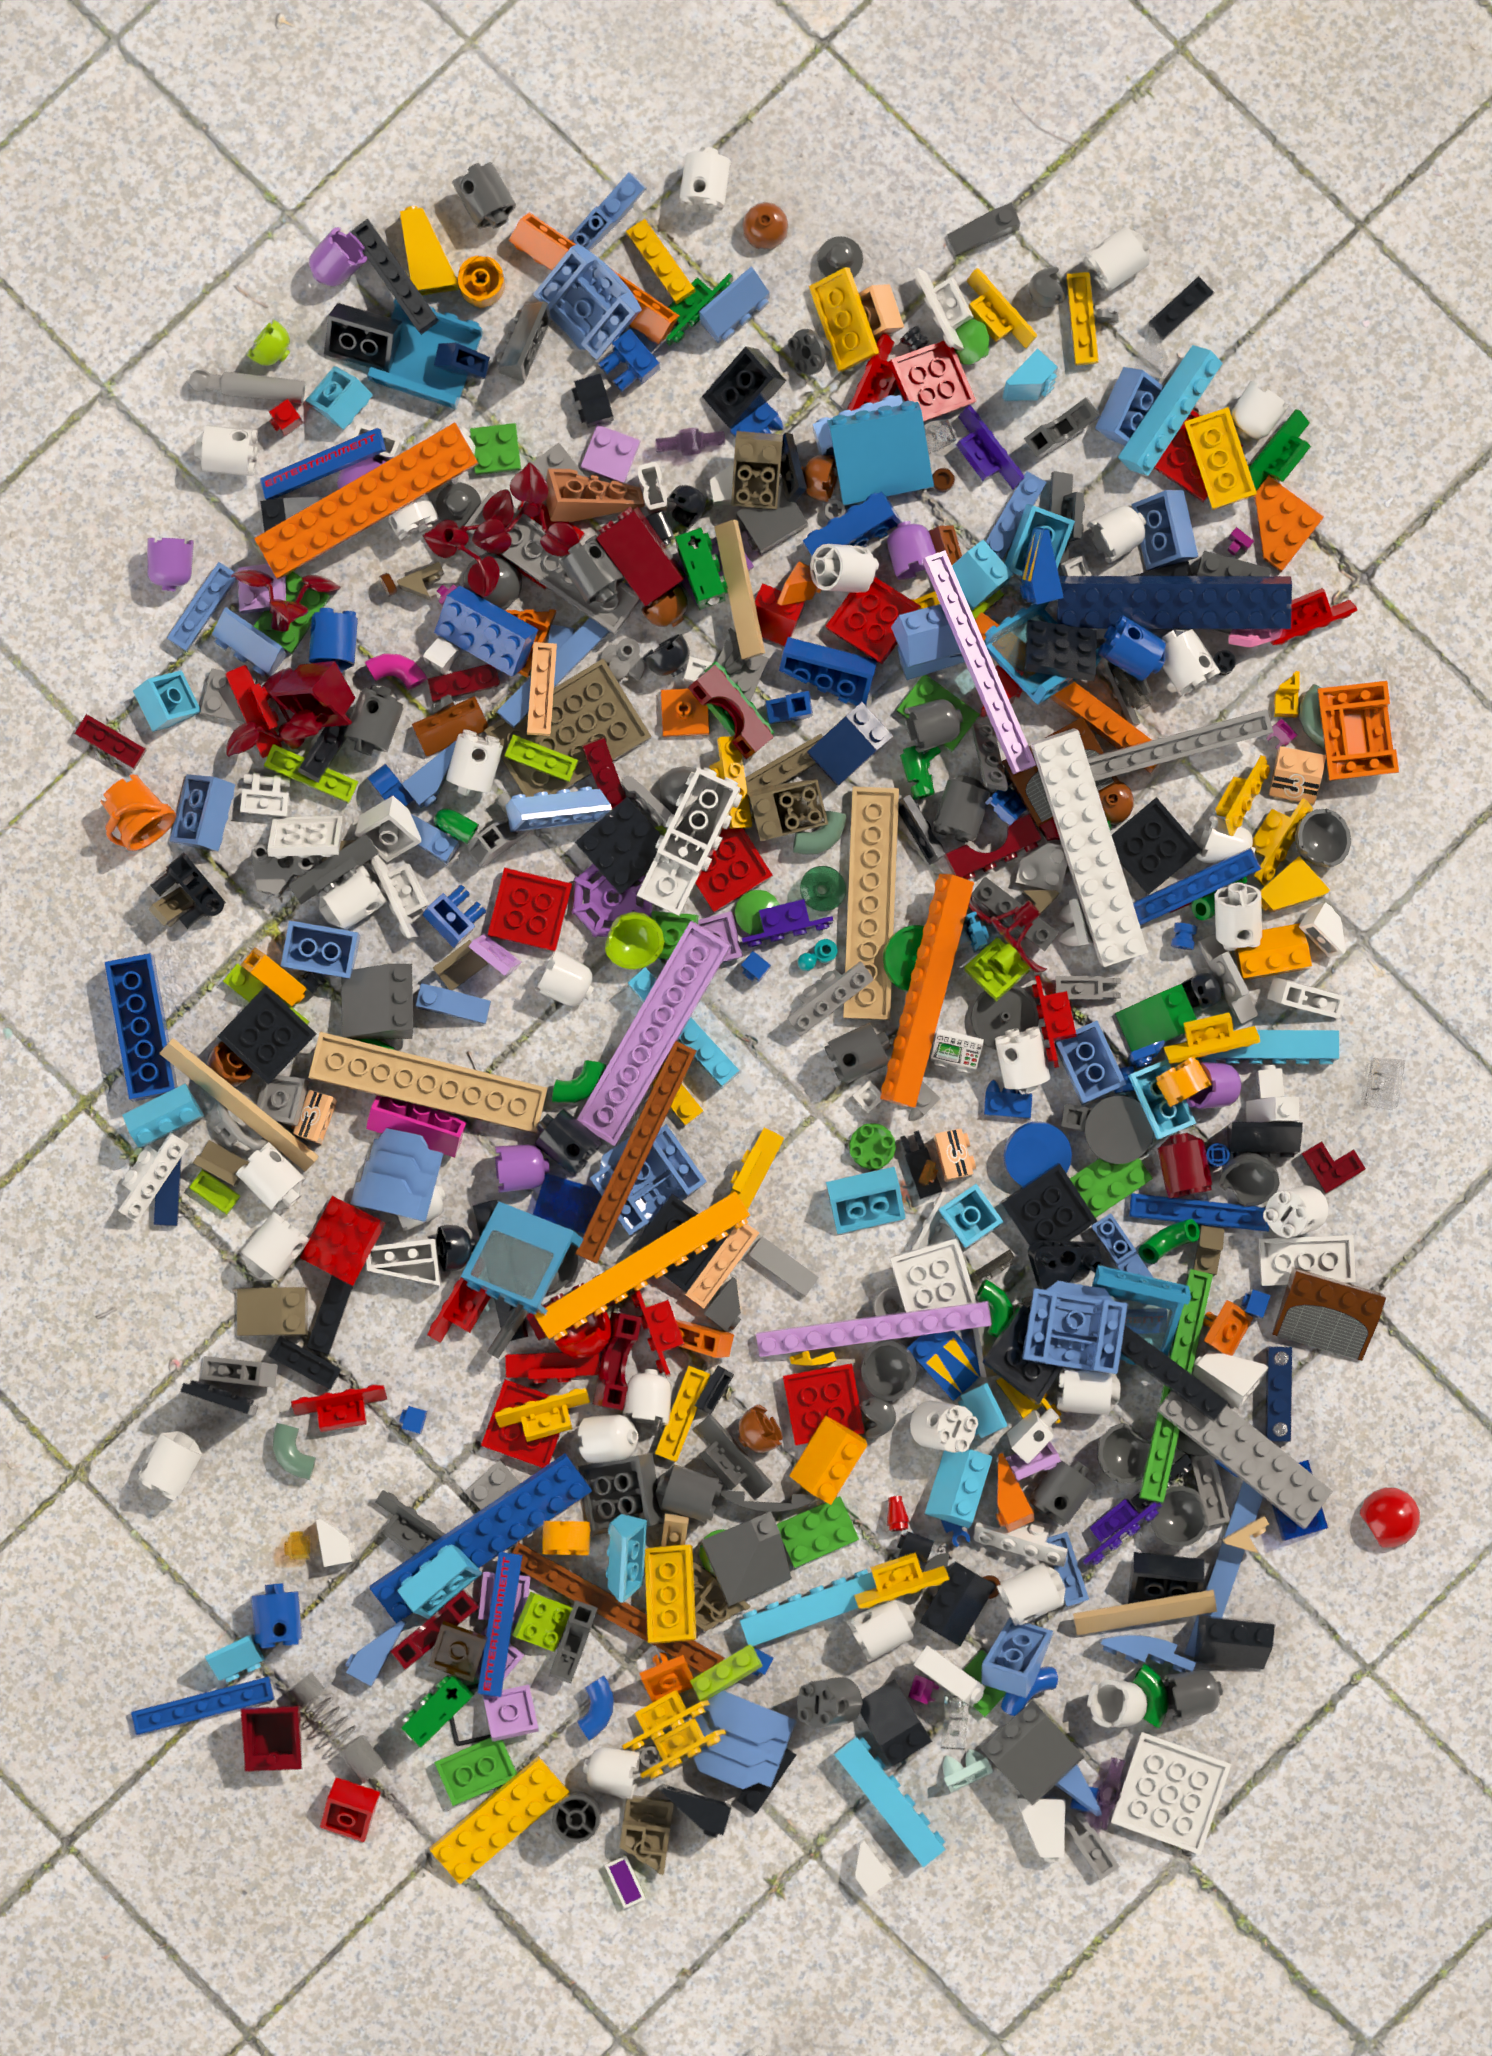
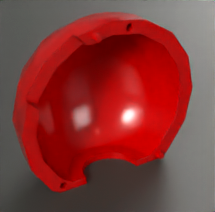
[554,1311,611,1358]
[1360,1487,1420,1548]

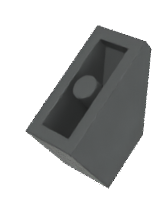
[704,1277,742,1332]

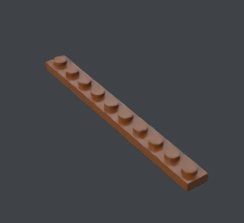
[575,1041,697,1264]
[512,1542,725,1673]

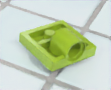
[964,937,1030,1002]
[512,1591,572,1652]

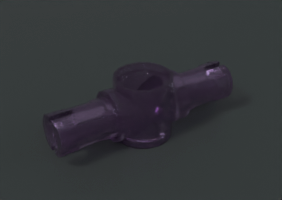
[655,428,725,456]
[1093,1757,1126,1830]

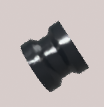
[900,326,929,353]
[1213,650,1236,676]
[297,971,327,995]

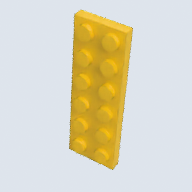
[429,1756,569,1885]

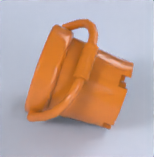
[100,774,177,851]

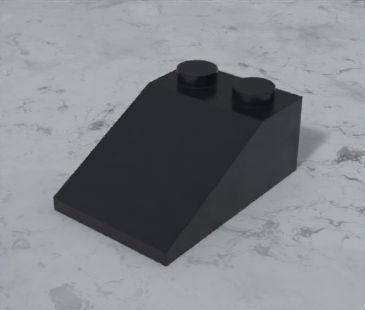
[702,346,786,429]
[260,497,325,532]
[860,1679,933,1766]
[661,1784,731,1838]

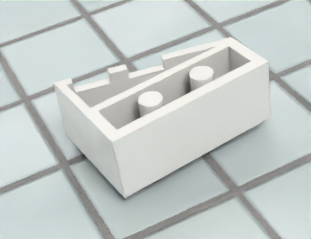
[366,1239,442,1287]

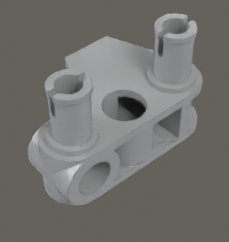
[467,791,534,867]
[251,844,322,897]

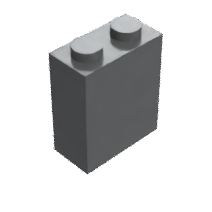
[736,484,808,555]

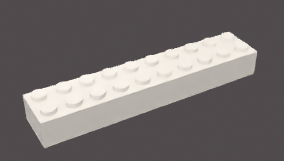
[1030,728,1148,967]

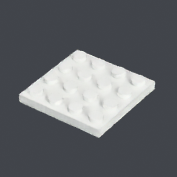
[1110,1732,1232,1855]

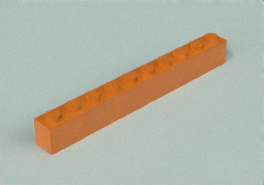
[975,612,1158,774]
[880,874,974,1108]

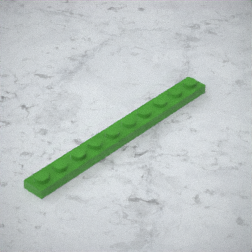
[1139,1269,1213,1504]

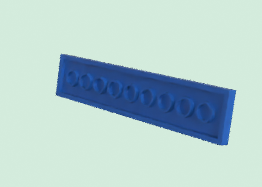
[369,1453,592,1624]

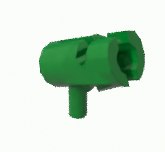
[900,746,941,800]

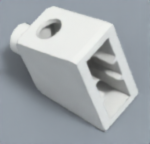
[1007,1408,1059,1464]

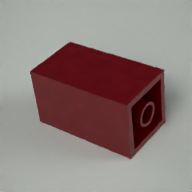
[596,507,686,606]

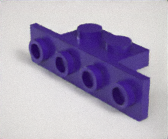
[956,405,1025,490]
[742,899,834,948]
[1082,1499,1163,1566]

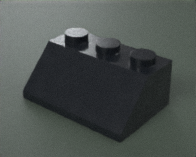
[324,303,402,373]
[1227,1122,1303,1158]
[1128,1552,1204,1604]
[920,1561,996,1647]
[1194,1615,1275,1669]

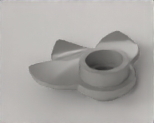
[600,638,645,681]

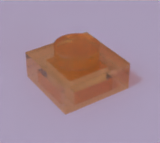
[918,1160,938,1186]

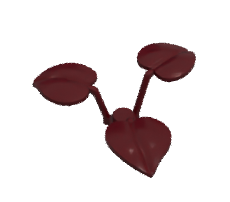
[472,462,582,557]
[423,489,514,597]
[231,570,341,632]
[226,667,318,757]
[968,896,1047,973]

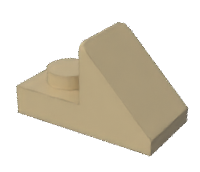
[661,1514,689,1547]
[1221,1516,1269,1553]

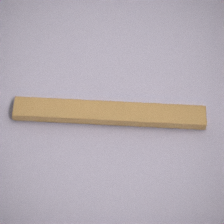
[159,1038,319,1172]

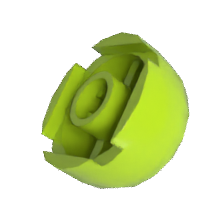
[246,319,290,366]

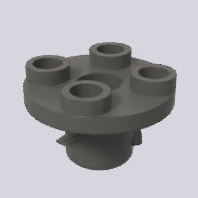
[817,236,863,278]
[788,329,831,375]
[436,482,482,529]

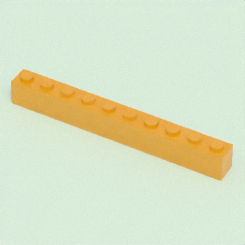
[534,1191,750,1341]

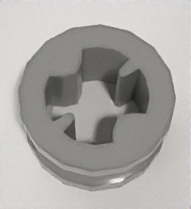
[825,500,846,521]
[640,1746,661,1768]

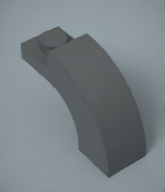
[1024,397,1100,457]
[549,1600,598,1684]

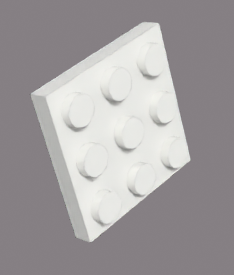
[268,816,343,858]
[889,1237,977,1312]

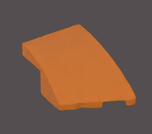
[505,609,556,677]

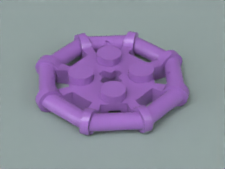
[571,864,653,938]

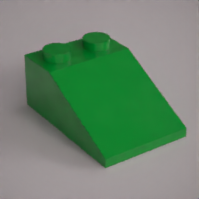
[1115,984,1197,1052]

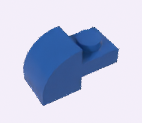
[766,691,813,724]
[367,764,414,806]

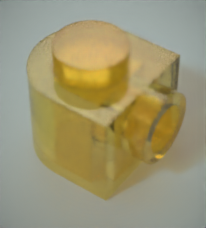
[284,1531,310,1560]

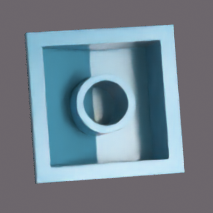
[305,366,373,430]
[952,540,1013,610]
[133,670,201,732]
[938,1184,1004,1248]
[958,1383,1008,1438]
[205,1634,265,1683]

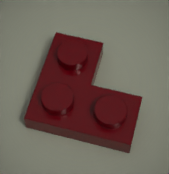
[1301,1141,1366,1194]

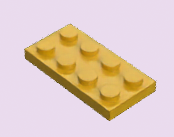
[809,267,879,372]
[1184,407,1257,510]
[645,1544,696,1644]

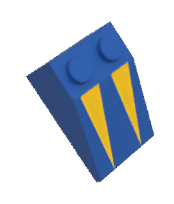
[1020,527,1064,605]
[907,1331,981,1401]

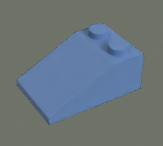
[982,1617,1053,1698]

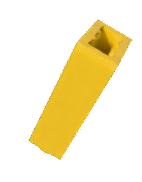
[400,206,459,296]

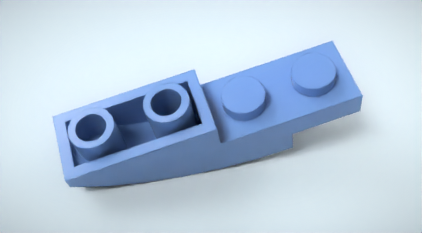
[568,172,647,251]
[1091,1213,1154,1306]
[1099,1635,1196,1672]

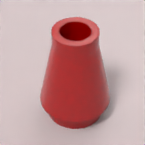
[887,1496,910,1532]

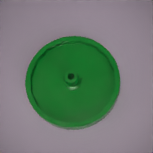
[883,925,924,992]

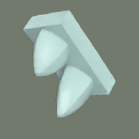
[943,1749,993,1793]

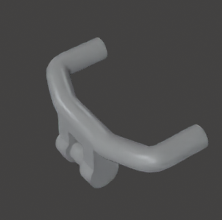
[214,1087,268,1150]

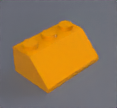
[1234,923,1312,981]
[789,1415,867,1505]

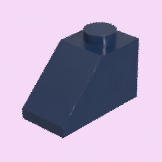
[434,343,490,379]

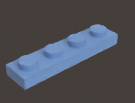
[986,471,1047,560]
[167,562,236,652]

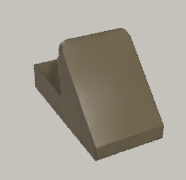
[397,562,444,600]
[148,886,195,927]
[1022,890,1059,913]
[1193,1225,1224,1275]

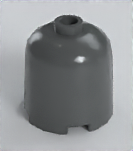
[905,699,963,753]
[1164,1669,1223,1722]

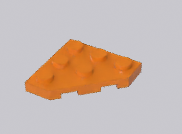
[1254,476,1324,573]

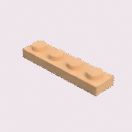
[527,642,557,736]
[685,1224,759,1309]

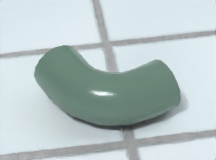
[1299,684,1325,748]
[793,811,847,855]
[273,1423,316,1480]

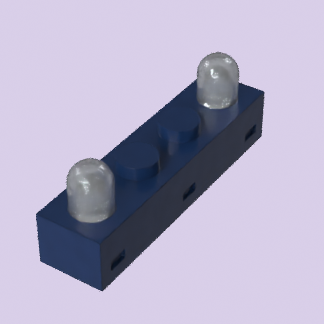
[1265,1346,1292,1442]

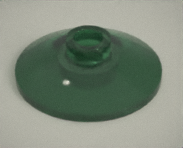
[800,866,846,912]

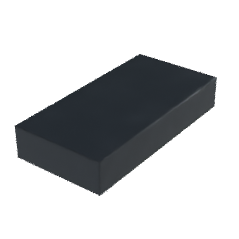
[694,1365,734,1415]

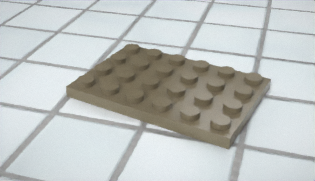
[484,659,652,797]

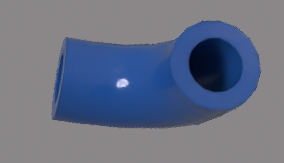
[1001,1666,1058,1716]
[577,1675,614,1741]

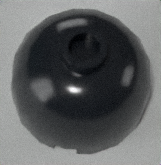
[642,634,690,677]
[436,1224,476,1272]

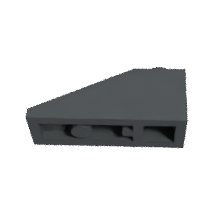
[947,202,1021,256]

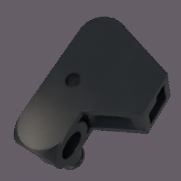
[150,852,226,929]
[1028,1240,1105,1290]

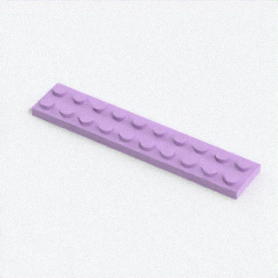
[577,921,732,1146]

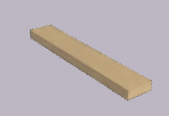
[714,519,765,660]
[1073,1590,1217,1635]

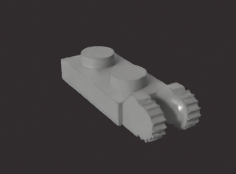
[622,776,672,830]
[1055,976,1121,1000]
[1065,1812,1120,1880]

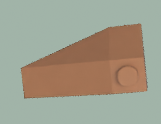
[546,468,645,522]

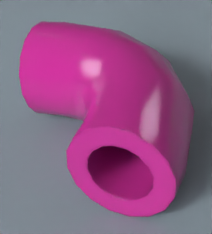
[365,653,427,690]

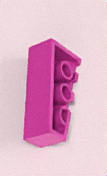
[366,1095,466,1158]

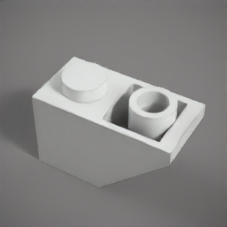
[855,1839,893,1897]

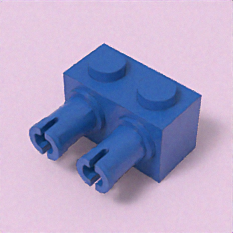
[598,329,660,392]
[422,885,486,948]

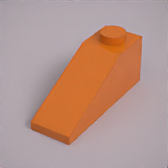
[777,561,822,605]
[676,1319,734,1358]
[996,1453,1034,1533]

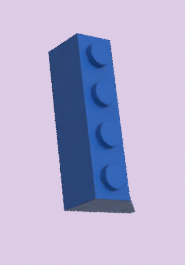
[803,491,902,556]
[779,637,877,706]

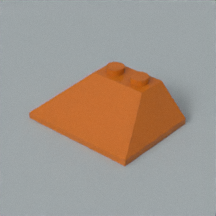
[1317,681,1399,781]

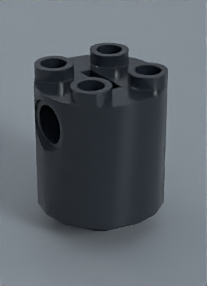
[535,1109,602,1174]

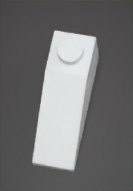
[1267,976,1345,1019]

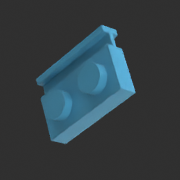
[964,911,989,952]

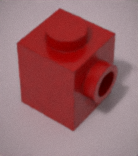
[269,399,304,436]

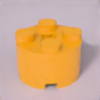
[458,255,505,308]
[1156,1057,1211,1107]
[542,1521,590,1555]

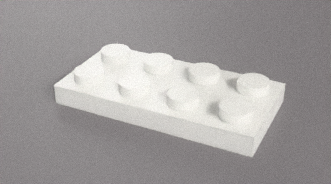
[1258,1235,1356,1286]

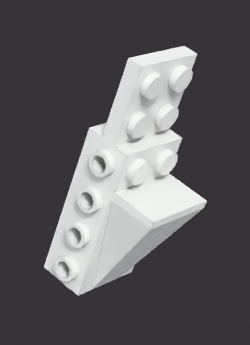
[637,767,742,916]

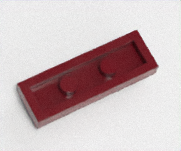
[427,664,501,703]
[74,714,147,770]
[582,737,626,809]

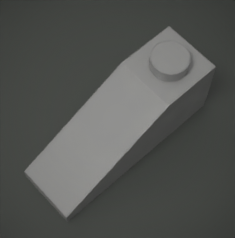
[201,1356,278,1388]

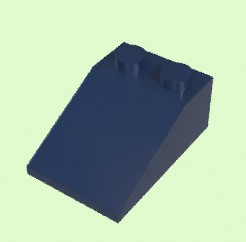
[807,702,893,787]

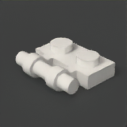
[240,772,291,817]

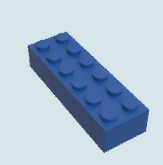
[104,953,178,1102]

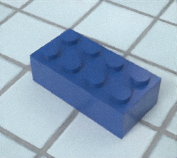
[434,586,538,677]

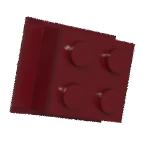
[270,661,356,732]
[241,1706,302,1772]

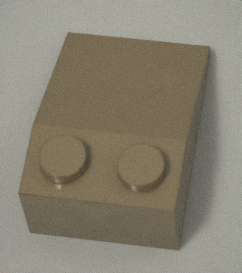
[237,1287,308,1336]

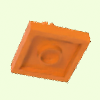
[661,688,710,737]
[1203,1300,1253,1356]
[639,1652,694,1703]

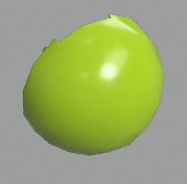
[605,912,664,970]

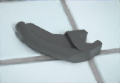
[725,628,748,675]

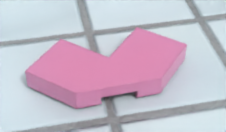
[1229,629,1283,648]

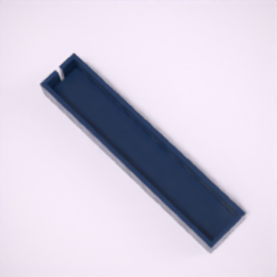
[1057,576,1292,629]

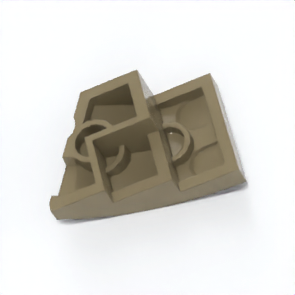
[693,1560,751,1631]
[620,1795,674,1875]

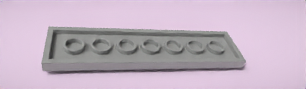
[465,491,640,635]
[1156,1391,1333,1529]

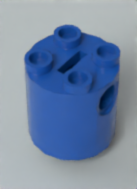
[309,608,358,672]
[1097,615,1166,681]
[251,1583,303,1648]

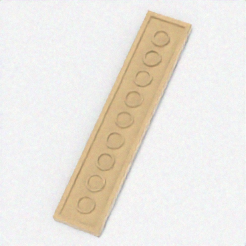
[843,787,899,1020]
[308,1032,548,1134]

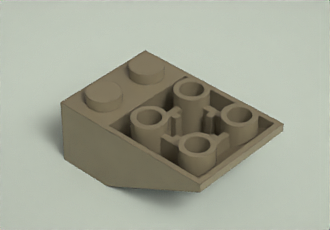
[731,431,783,509]
[747,779,828,841]

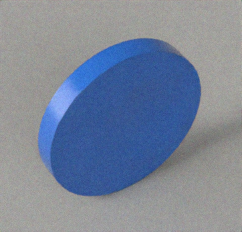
[1003,1121,1072,1186]

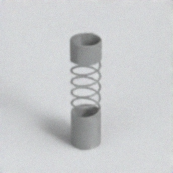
[289,1672,386,1783]

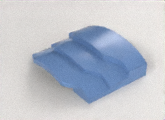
[533,244,642,360]
[590,1124,707,1236]
[350,1128,444,1222]
[1022,1281,1128,1374]
[694,1690,797,1789]

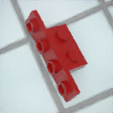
[847,333,898,411]
[1270,588,1358,645]
[225,665,283,758]
[1032,975,1077,1068]
[427,1257,491,1343]
[631,1289,684,1378]
[505,1352,600,1383]
[291,1385,387,1432]

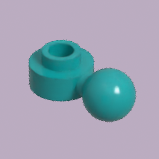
[797,939,838,971]

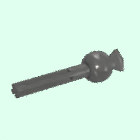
[487,1252,568,1359]

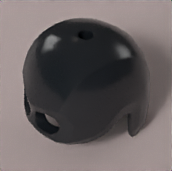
[667,485,706,528]
[1181,973,1222,1010]

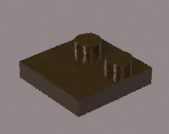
[428,1621,488,1682]

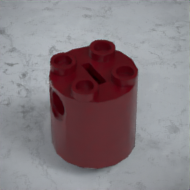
[1157,1133,1213,1198]

